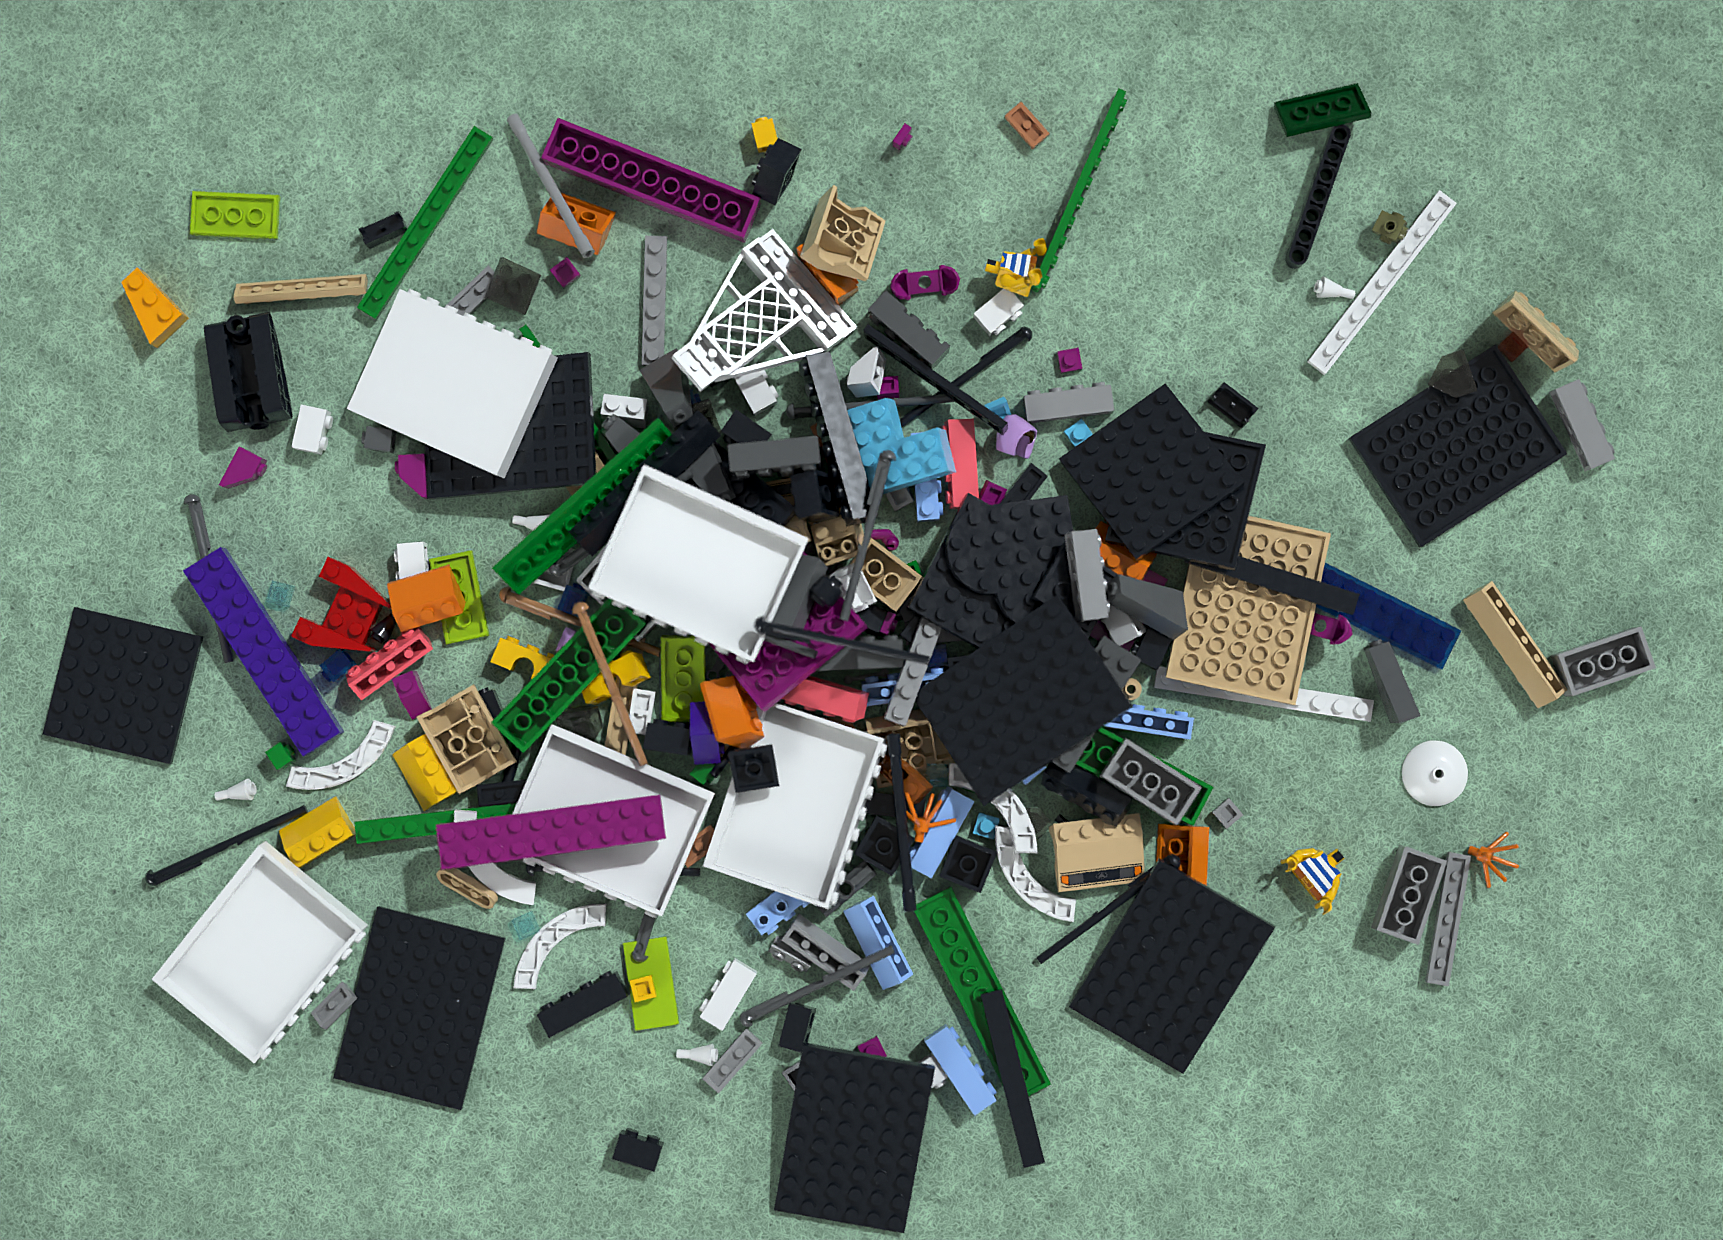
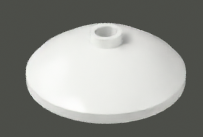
[1402,740,1468,806]

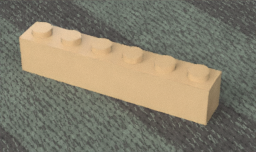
[1463,581,1567,708]

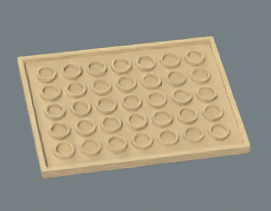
[1165,516,1331,705]

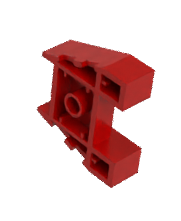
[291,557,391,652]

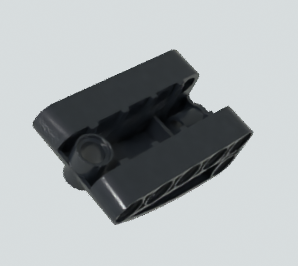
[204,312,293,432]

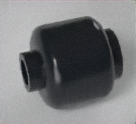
[810,575,843,608]

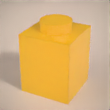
[751,117,777,153]

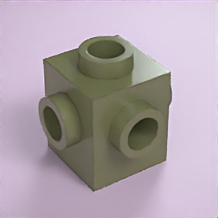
[1372,210,1409,245]

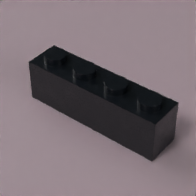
[1041,762,1133,828]
[537,970,629,1038]

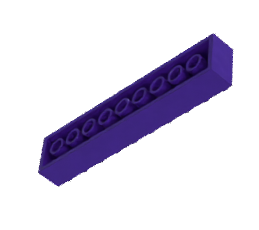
[183,547,344,756]

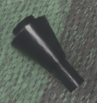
[370,613,396,644]

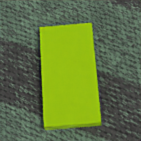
[190,191,280,239]
[429,550,490,645]
[661,635,706,722]
[623,936,679,1031]

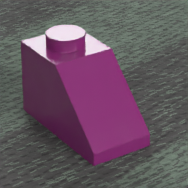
[219,446,267,489]
[395,454,427,499]
[392,670,432,720]

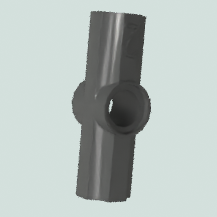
[816,860,877,917]

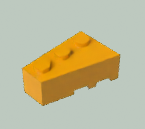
[121,267,189,348]

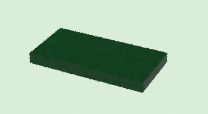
[1274,83,1372,137]

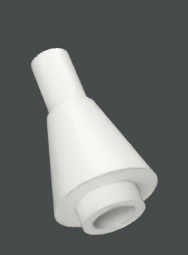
[1314,276,1355,299]
[512,515,550,530]
[215,779,257,801]
[676,1044,718,1066]

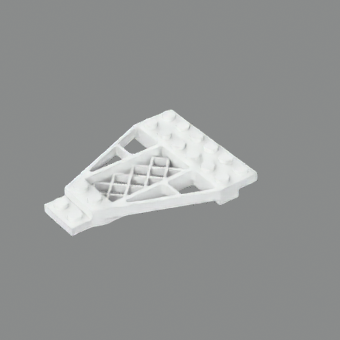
[672,229,857,392]

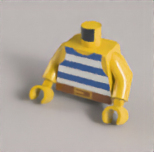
[985,238,1047,297]
[1280,848,1345,915]

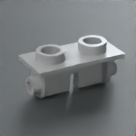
[768,936,812,972]

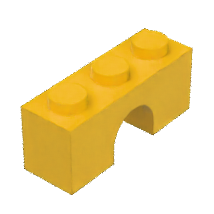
[490,636,555,679]
[582,651,651,705]

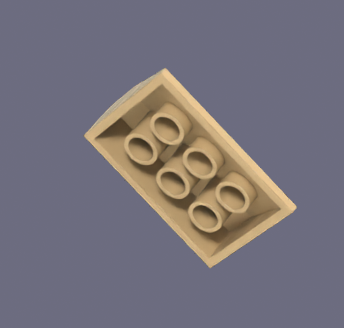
[1492,291,1579,372]

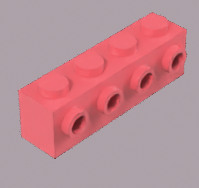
[941,418,979,509]
[346,627,433,701]
[782,675,869,723]

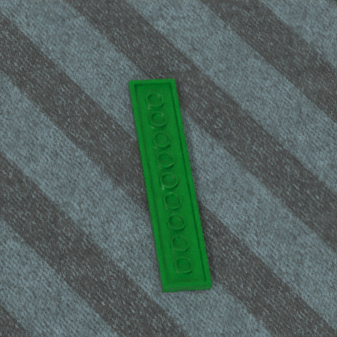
[492,418,672,595]
[914,886,1051,1096]

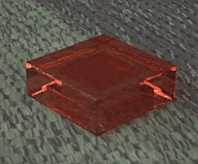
[1497,331,1528,362]

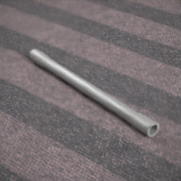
[507,114,595,258]

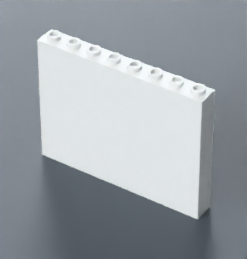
[347,289,558,478]
[588,465,809,664]
[703,703,888,909]
[512,724,715,918]
[152,841,368,1063]

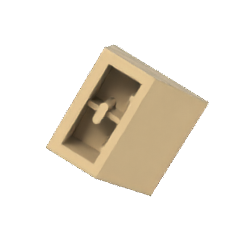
[810,515,864,566]

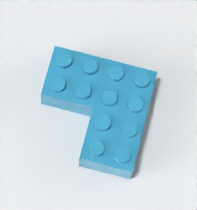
[847,398,956,495]

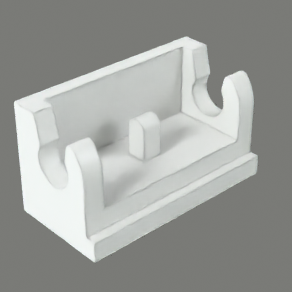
[829,563,877,613]
[629,689,656,735]

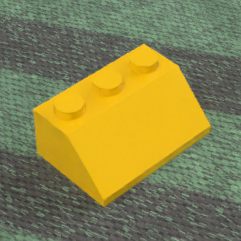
[392,733,458,811]
[279,796,356,868]

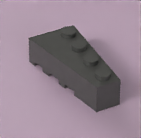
[868,290,950,369]

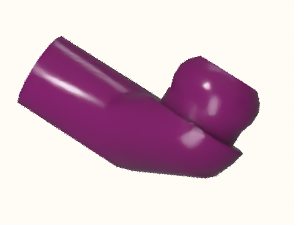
[871,529,899,551]

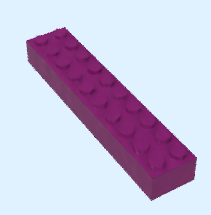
[541,118,761,243]
[436,794,666,870]

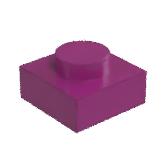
[892,123,913,151]
[550,257,581,288]
[1057,347,1083,373]
[877,376,899,400]
[979,480,1007,505]
[880,611,898,635]
[857,1036,887,1057]

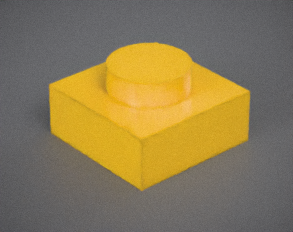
[630,974,657,1002]

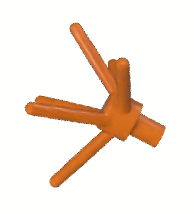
[905,792,956,842]
[1468,832,1519,888]

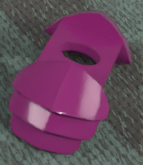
[890,265,960,300]
[1310,613,1352,645]

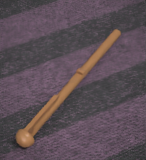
[499,587,661,657]
[572,602,648,766]

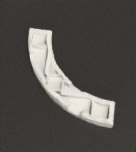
[286,720,396,790]
[949,763,1037,854]
[454,809,536,905]
[995,825,1076,922]
[513,904,607,989]

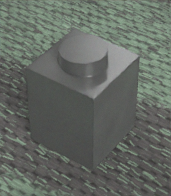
[361,426,397,454]

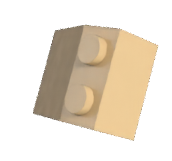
[849,538,923,612]

